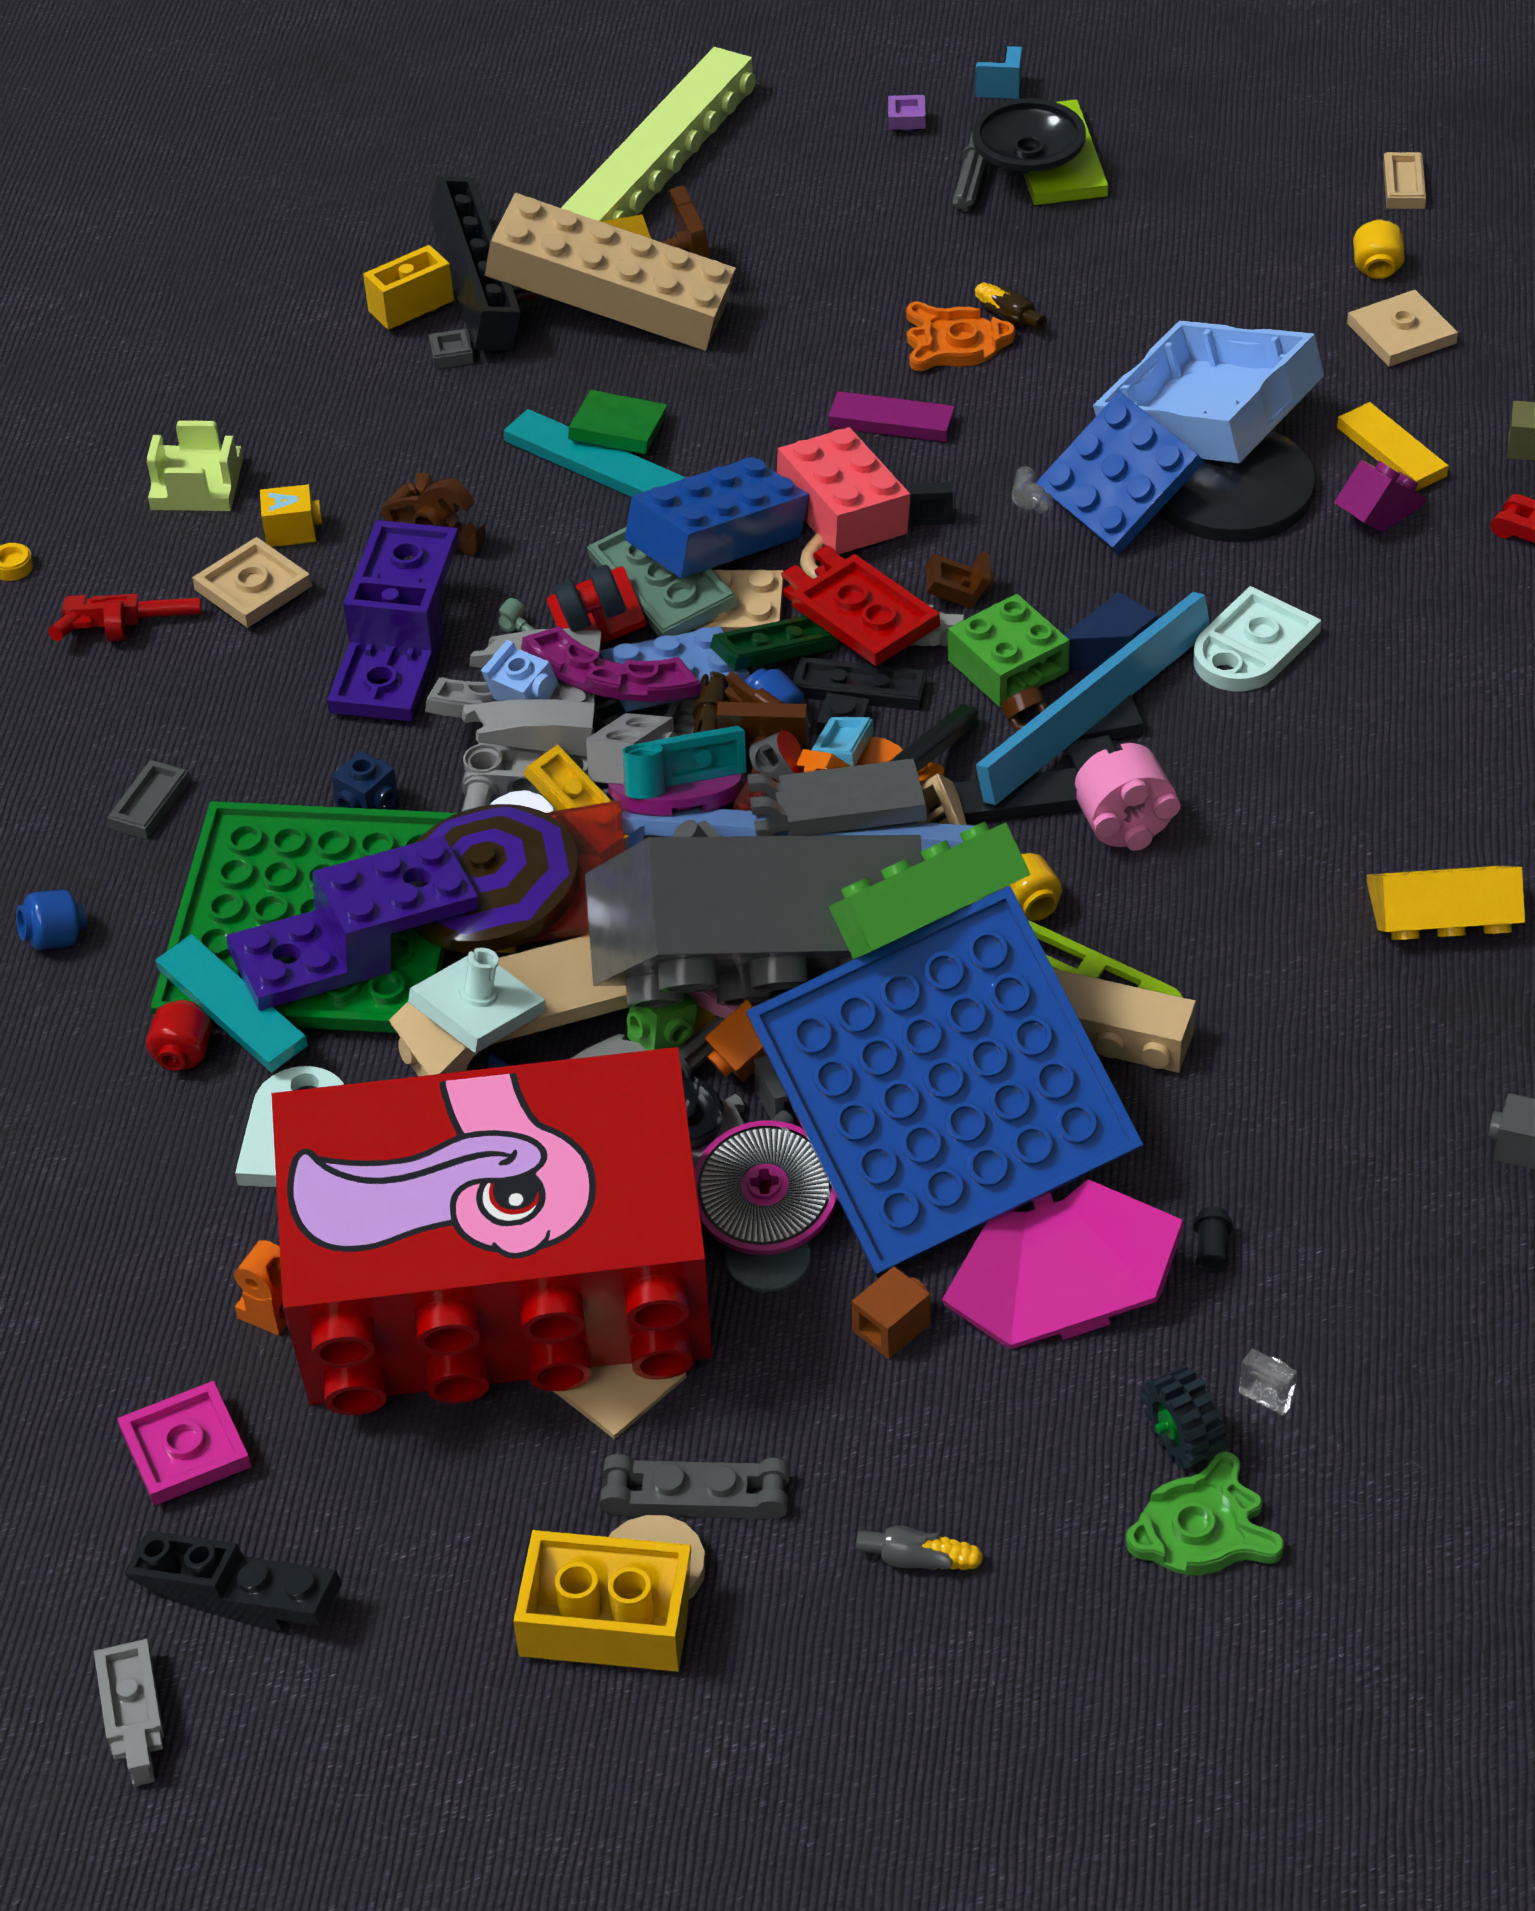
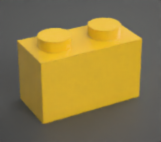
[363,245,454,330]

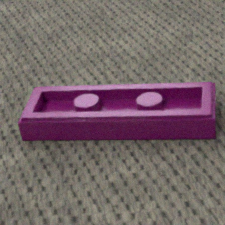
[828,391,955,442]

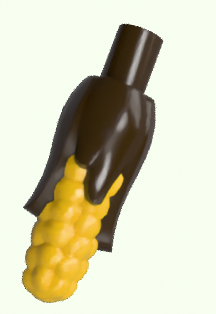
[975,282,1047,331]

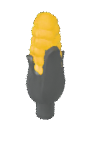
[855,1525,983,1571]

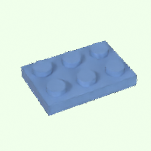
[599,626,749,712]

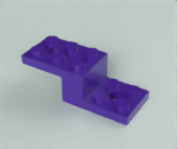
[327,520,459,722]
[226,835,478,1011]

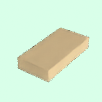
[1383,152,1426,209]

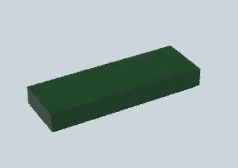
[710,616,839,671]

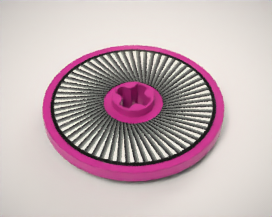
[694,1120,838,1255]

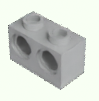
[586,713,677,785]

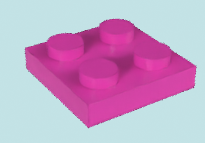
[117,1380,251,1506]

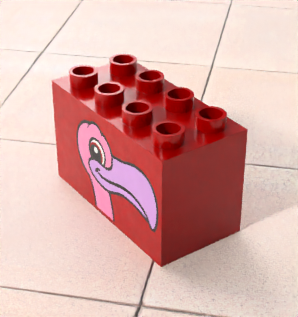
[271,1047,712,1415]

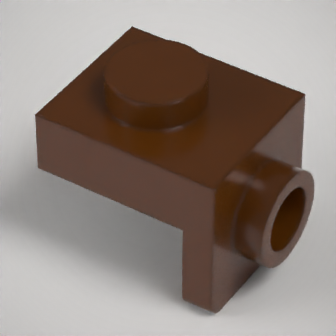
[926,551,994,609]

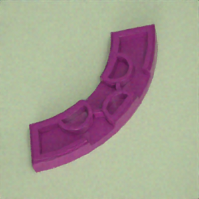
[521,626,701,702]

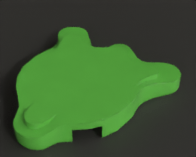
[1126,1452,1284,1576]

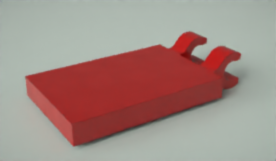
[781,545,940,666]

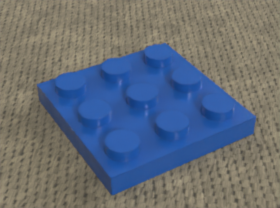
[1036,391,1204,554]

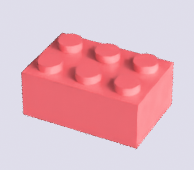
[777,427,910,555]

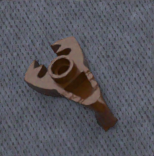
[382,473,486,556]

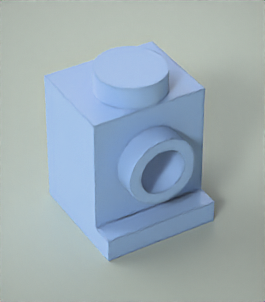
[481,640,559,701]

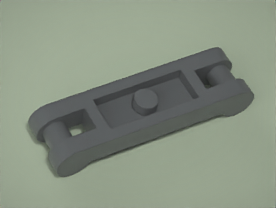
[599,1454,790,1519]

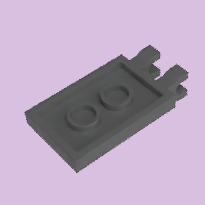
[747,758,927,836]

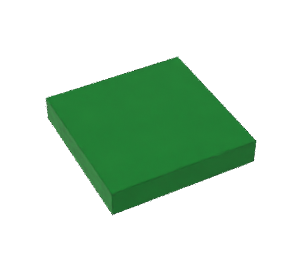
[568,390,667,455]

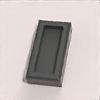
[107,759,191,840]

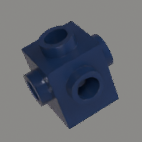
[331,751,400,810]

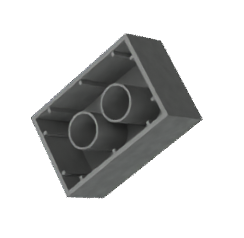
[585,835,923,1008]

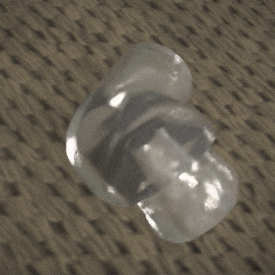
[1011,466,1052,514]

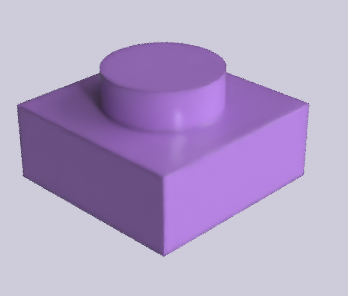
[888,95,925,131]

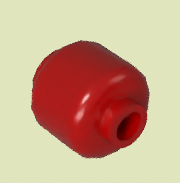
[146,1000,212,1071]

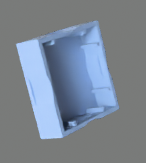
[1093,321,1324,463]

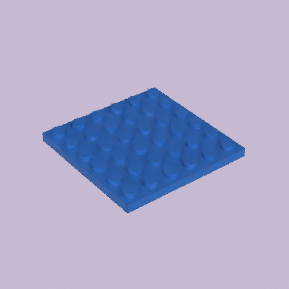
[746,886,1143,1276]

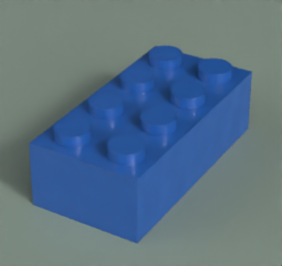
[625,457,809,578]

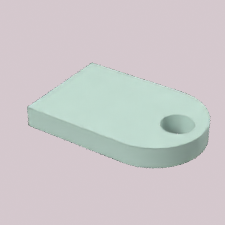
[1193,586,1321,692]
[235,1066,344,1187]

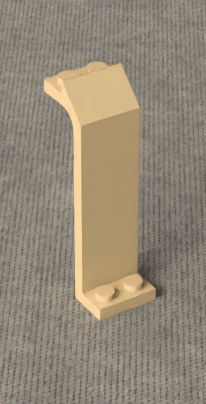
[388,935,628,1076]

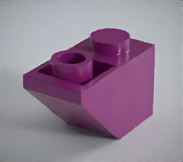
[1334,460,1427,532]

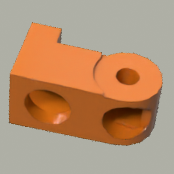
[234,1240,287,1336]

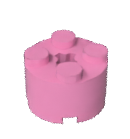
[1074,743,1181,851]

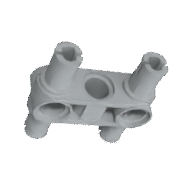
[462,725,594,834]

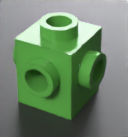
[627,993,697,1050]

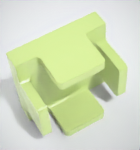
[147,421,243,511]

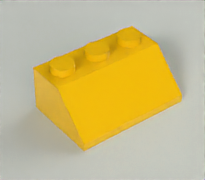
[1367,865,1525,940]
[513,1530,692,1672]

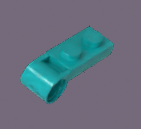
[622,725,747,799]

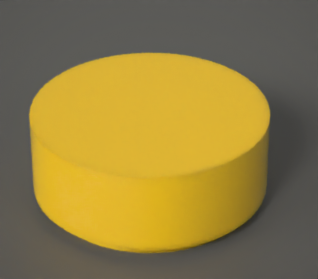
[0,543,33,581]

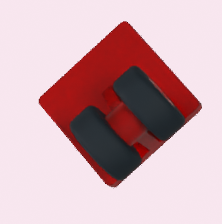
[546,565,647,645]

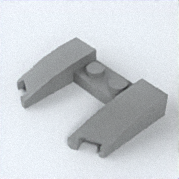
[462,628,601,757]

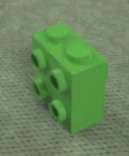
[948,594,1070,707]

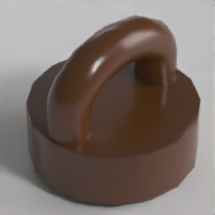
[1001,686,1048,732]

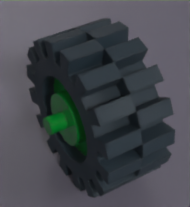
[1141,1365,1227,1469]

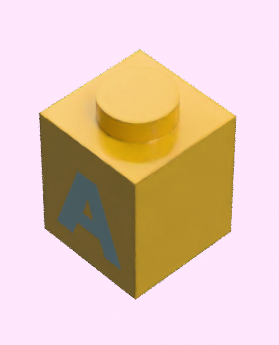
[260,484,323,547]

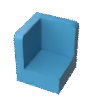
[975,46,1022,99]

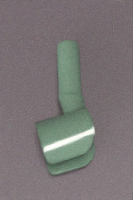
[498,598,534,632]

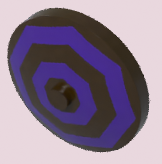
[410,804,581,953]

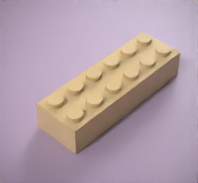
[485,193,736,351]

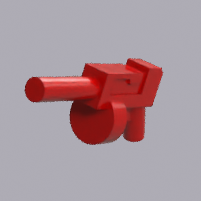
[48,594,202,642]

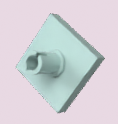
[408,948,545,1054]

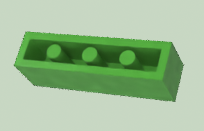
[828,821,1031,959]

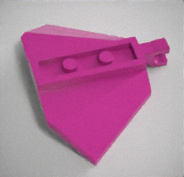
[942,1179,1184,1349]

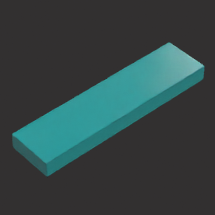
[155,934,308,1073]

